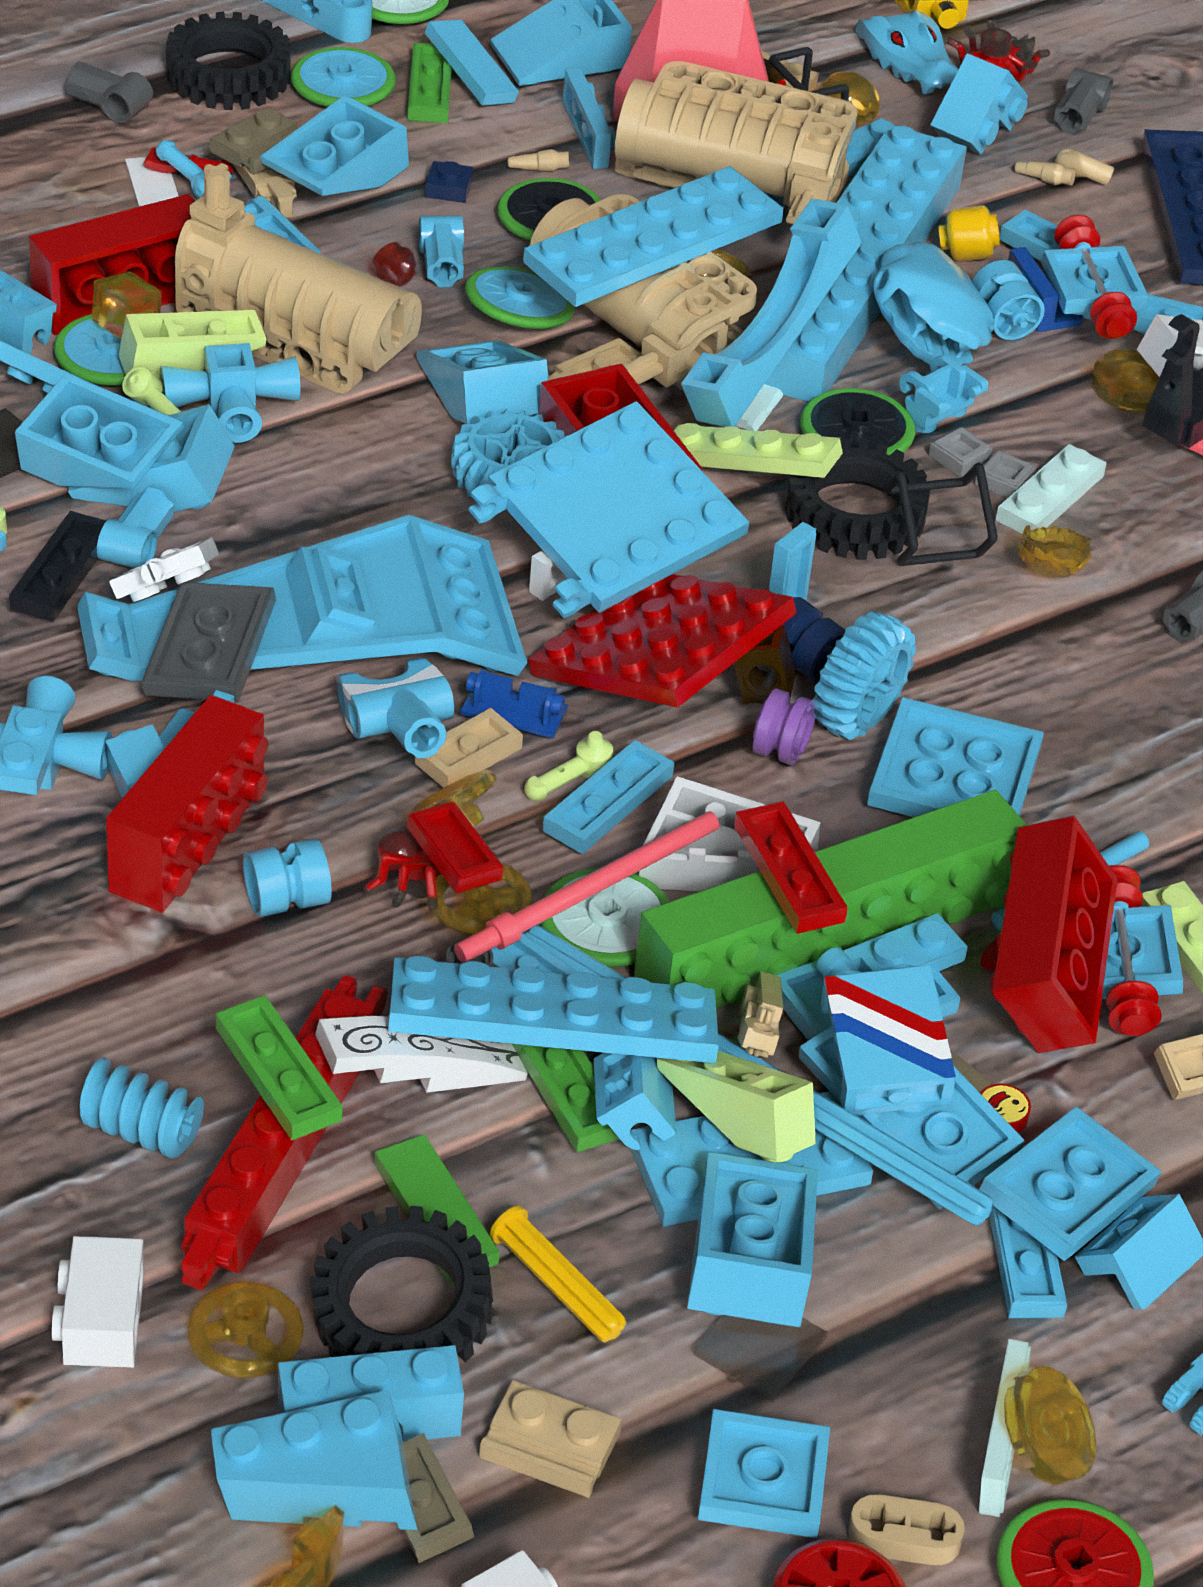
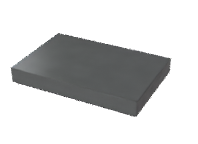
[141,582,276,701]

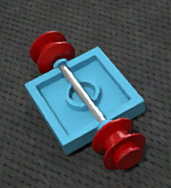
[1041,214,1148,339]
[1102,865,1183,1036]

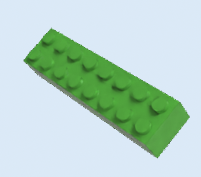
[634,789,1027,1008]

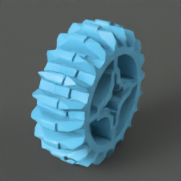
[451,409,564,497]
[813,611,916,740]

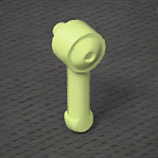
[122,366,181,415]
[524,731,613,802]

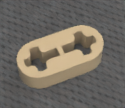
[848,1494,965,1565]

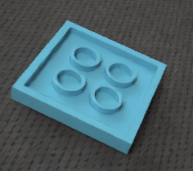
[867,697,1044,817]

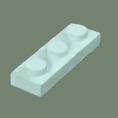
[996,444,1107,540]

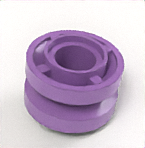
[753,688,815,766]

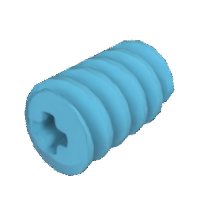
[80,1057,204,1159]

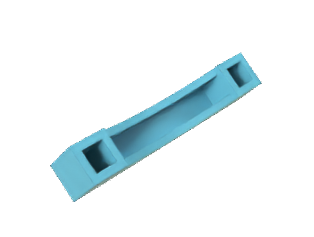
[681,198,862,427]

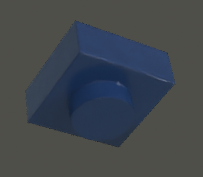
[425,161,473,203]

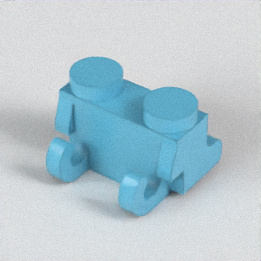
[899,355,988,433]

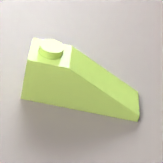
[118,310,267,378]
[657,1050,816,1162]

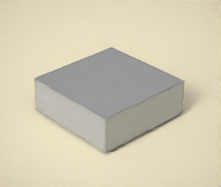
[928,427,993,478]
[975,450,1037,498]

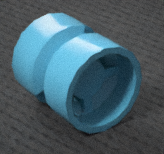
[243,838,332,917]

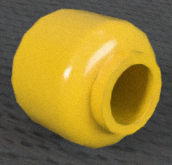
[939,205,1000,262]

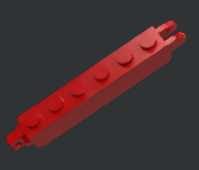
[181,975,388,1291]

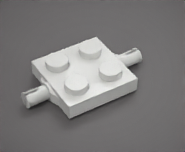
[109,537,219,602]

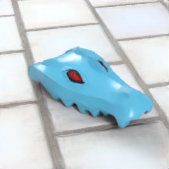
[855,10,959,94]

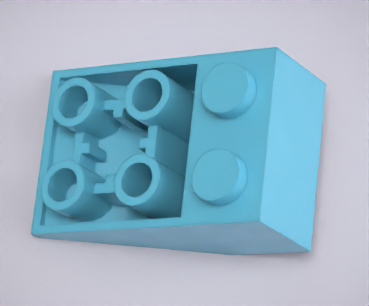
[490,0,632,86]

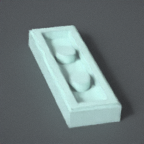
[979,1339,1031,1517]

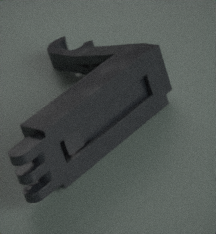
[1143,314,1203,448]

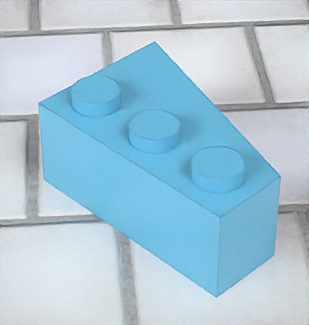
[211,1390,418,1530]

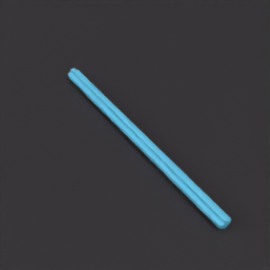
[524,925,993,1226]

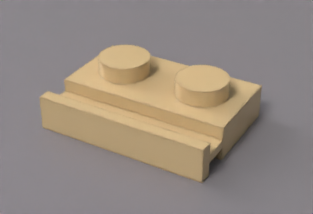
[479,1380,622,1498]

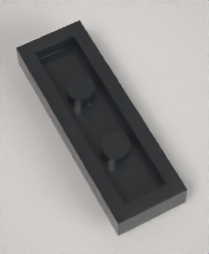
[9,511,106,622]

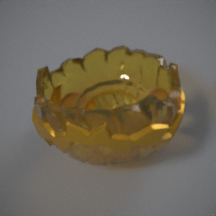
[816,71,880,125]
[1017,525,1091,579]

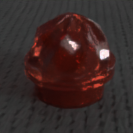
[372,242,416,287]

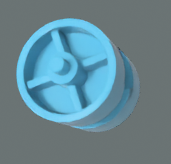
[972,260,1045,340]

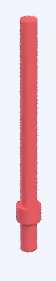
[454,811,720,963]

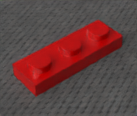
[734,801,848,934]

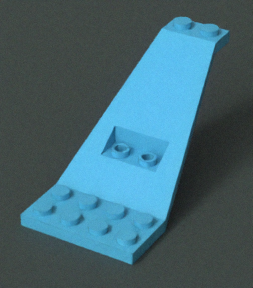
[77,515,527,681]

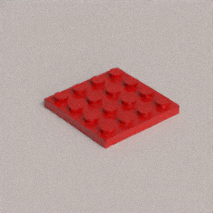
[528,574,797,707]

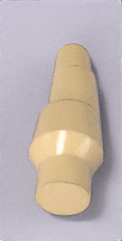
[508,149,569,172]
[1015,161,1076,186]

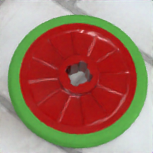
[996,1499,1154,1587]

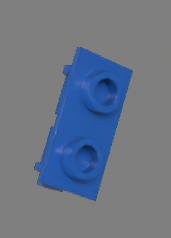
[460,669,568,739]

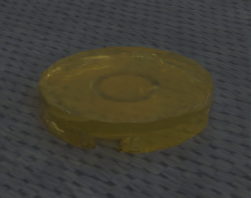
[1092,348,1159,413]
[1004,1366,1096,1485]

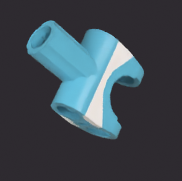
[337,657,454,758]

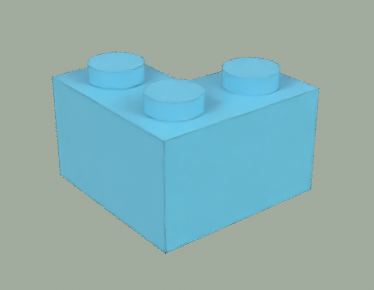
[930,53,1028,155]

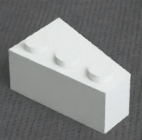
[639,776,820,891]

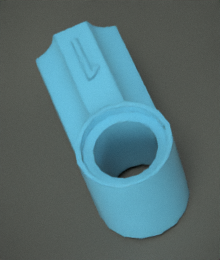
[419,216,464,287]
[97,487,174,569]

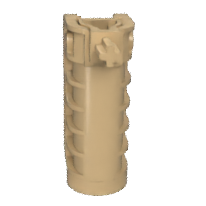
[615,61,857,224]
[175,163,422,394]
[530,194,757,391]

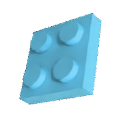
[698,1409,830,1538]

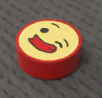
[980,1084,1031,1134]

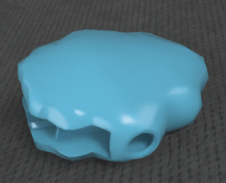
[873,242,995,366]

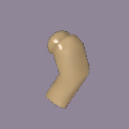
[1054,149,1114,185]

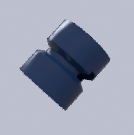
[783,597,846,684]

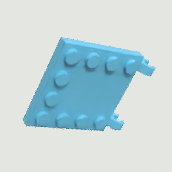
[469,401,750,618]

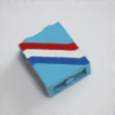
[821,964,956,1115]

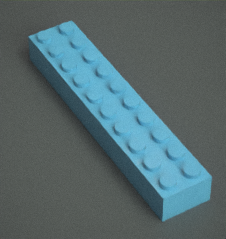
[765,124,967,402]

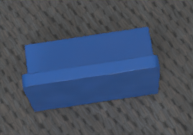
[1008,247,1083,332]

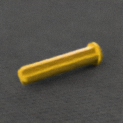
[490,1205,626,1343]

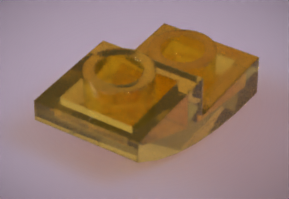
[269,1505,344,1587]

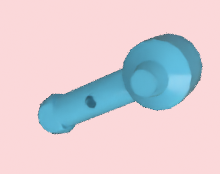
[156,140,232,199]

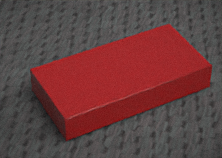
[407,801,504,894]

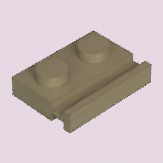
[210,107,298,175]

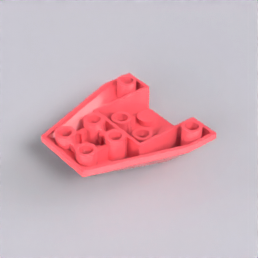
[612,0,769,122]

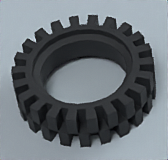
[166,12,291,110]
[786,439,930,560]
[310,1206,493,1363]

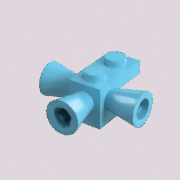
[160,343,300,443]
[0,676,112,795]

